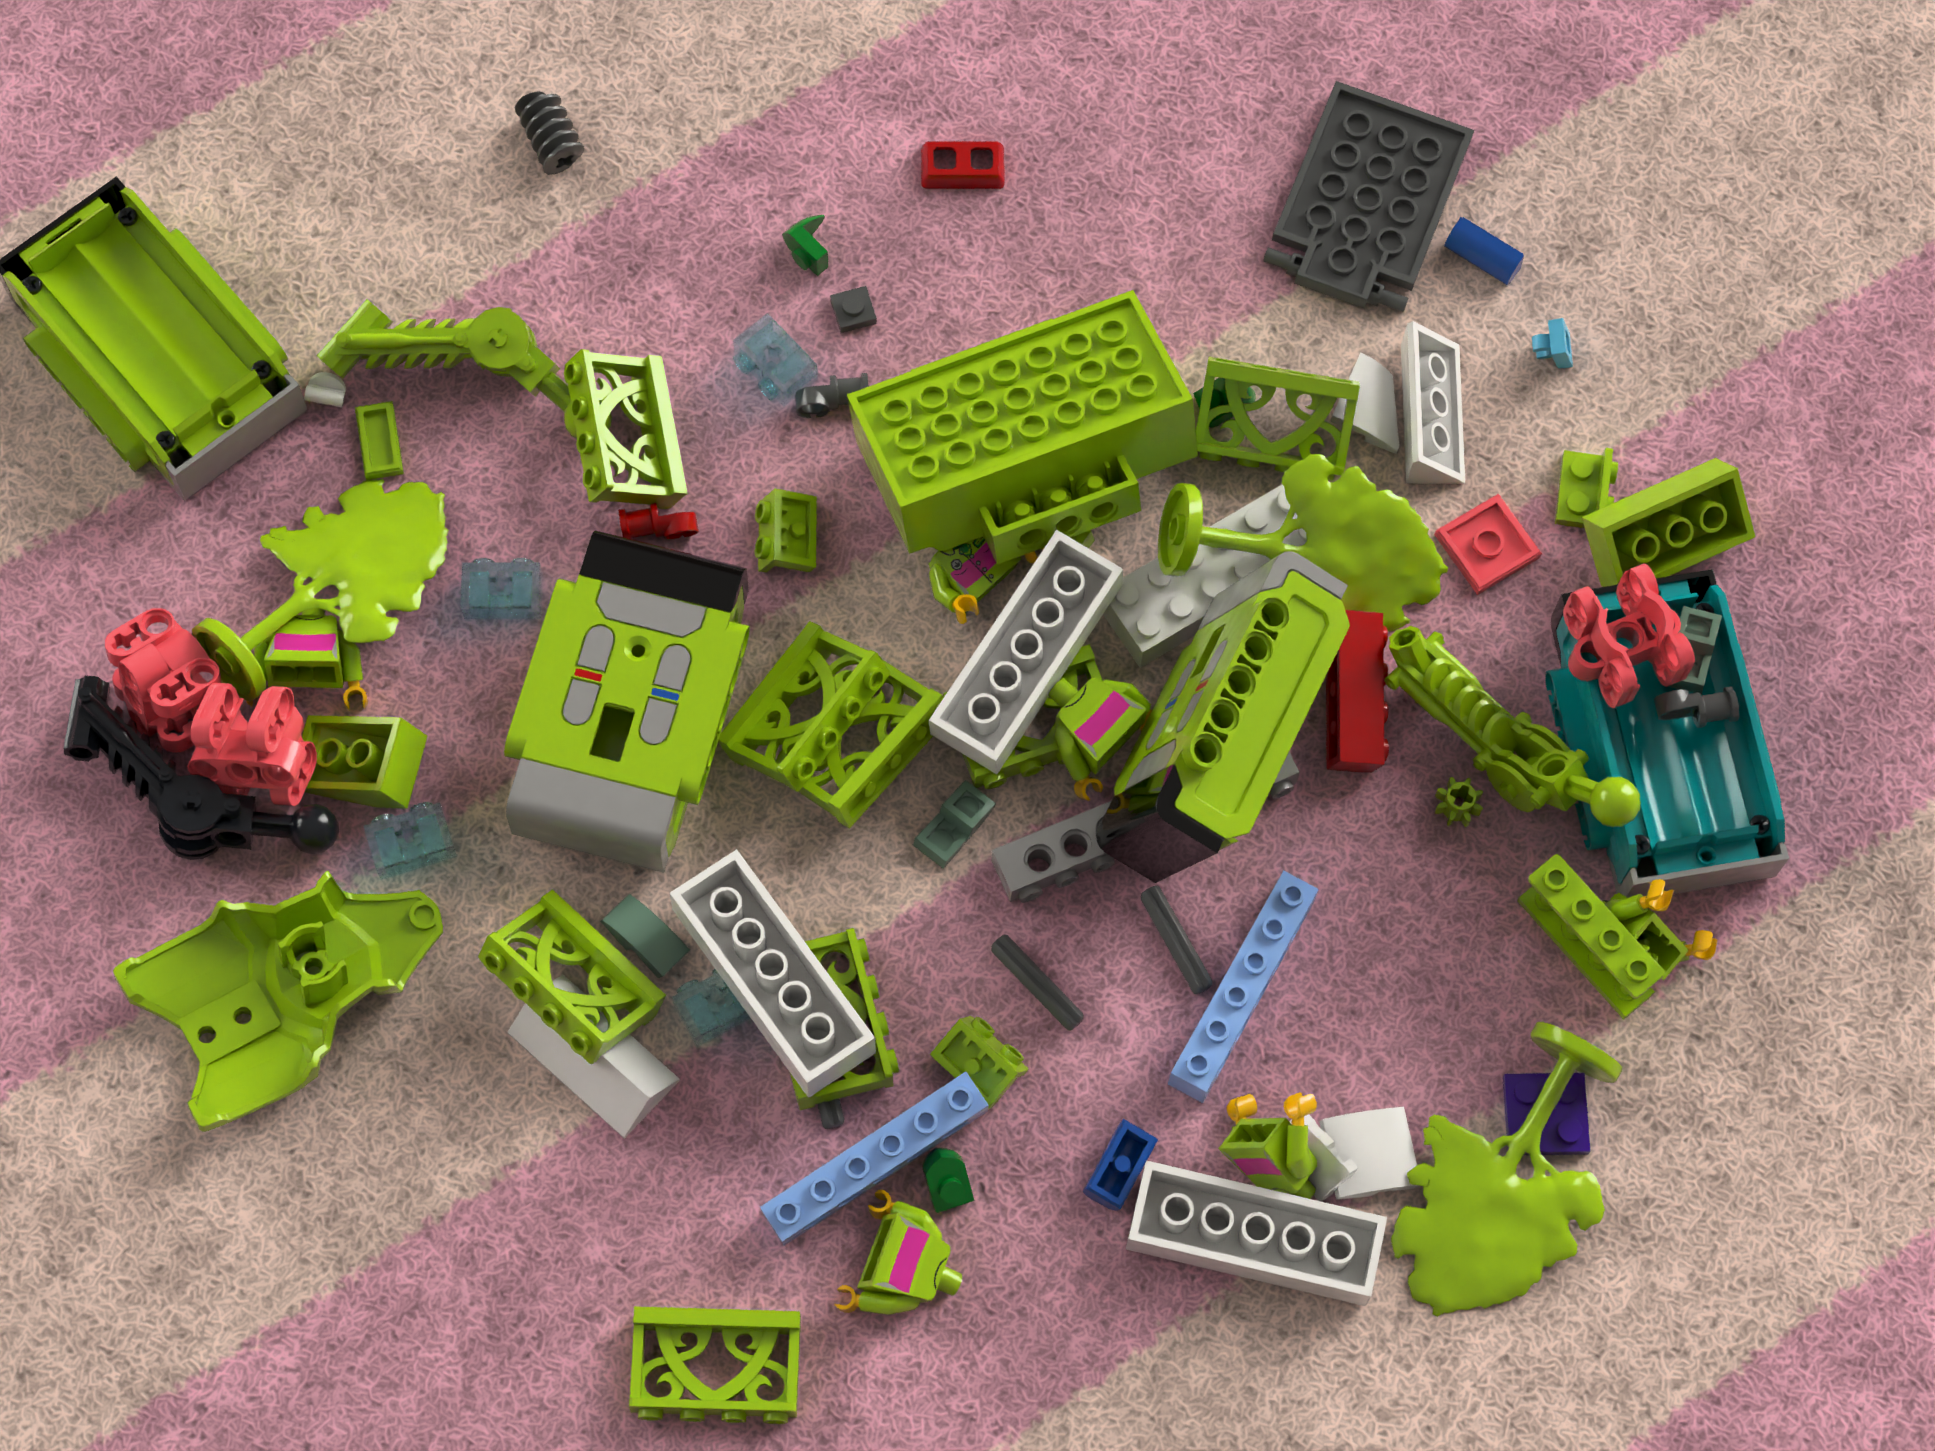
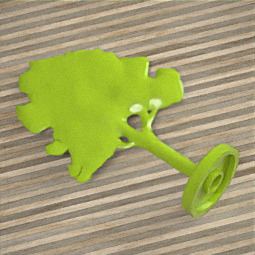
[1158,454,1448,632]
[192,479,449,702]
[1391,1022,1622,1317]

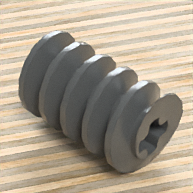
[514,91,585,175]

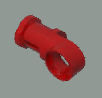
[618,503,699,543]

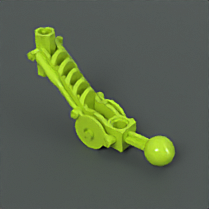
[316,299,612,439]
[1385,626,1640,827]

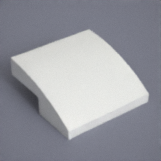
[1319,1107,1418,1200]

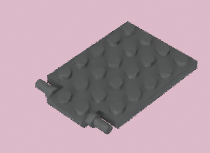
[1263,81,1475,312]

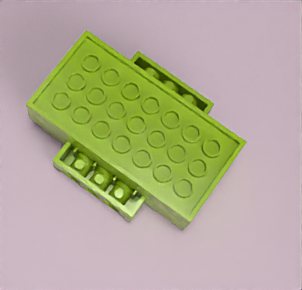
[847,290,1198,565]

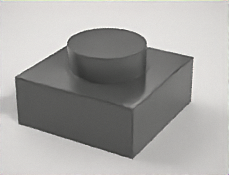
[830,286,877,333]

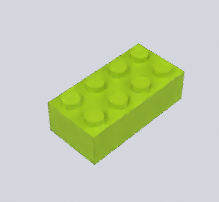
[1582,458,1756,592]

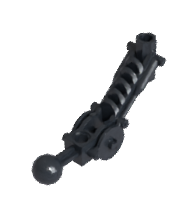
[63,675,339,860]

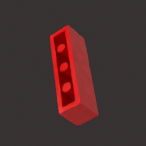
[1326,610,1389,773]

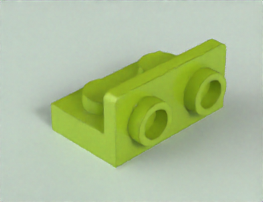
[1555,448,1618,528]
[754,488,817,573]
[930,1016,1029,1109]

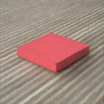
[1434,494,1542,595]

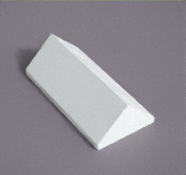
[1401,321,1465,484]
[508,975,680,1139]

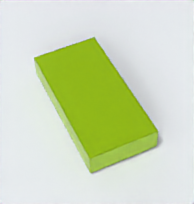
[355,401,404,480]

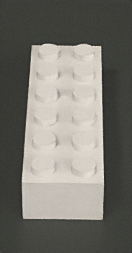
[1103,485,1307,668]
[929,530,1123,774]
[670,849,876,1098]
[1126,1160,1387,1306]

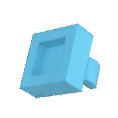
[1532,318,1573,368]

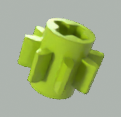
[1435,777,1483,827]

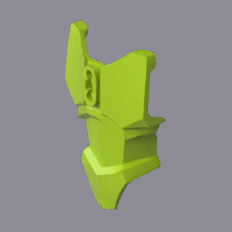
[113,871,443,1132]

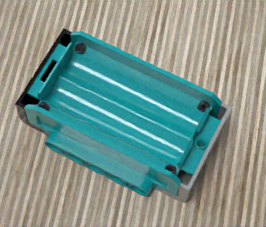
[1545,569,1789,898]

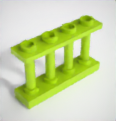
[1517,854,1665,1020]

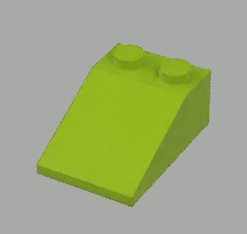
[302,715,428,809]

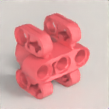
[1563,563,1695,709]
[105,608,221,753]
[187,683,317,806]

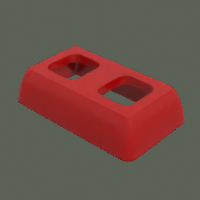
[921,141,1005,189]

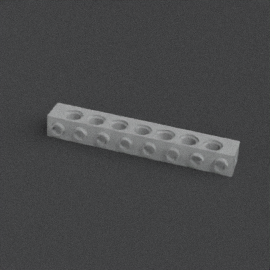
[991,752,1300,903]

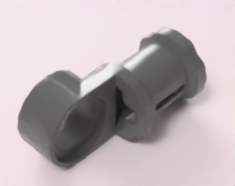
[795,373,869,418]
[1654,686,1739,728]

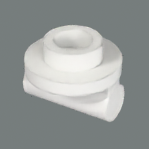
[304,372,346,408]

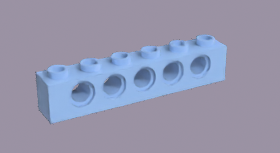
[1168,870,1319,1103]
[760,1072,989,1246]

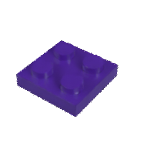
[1503,1073,1590,1155]

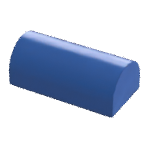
[1444,217,1524,286]
[1083,1119,1158,1211]

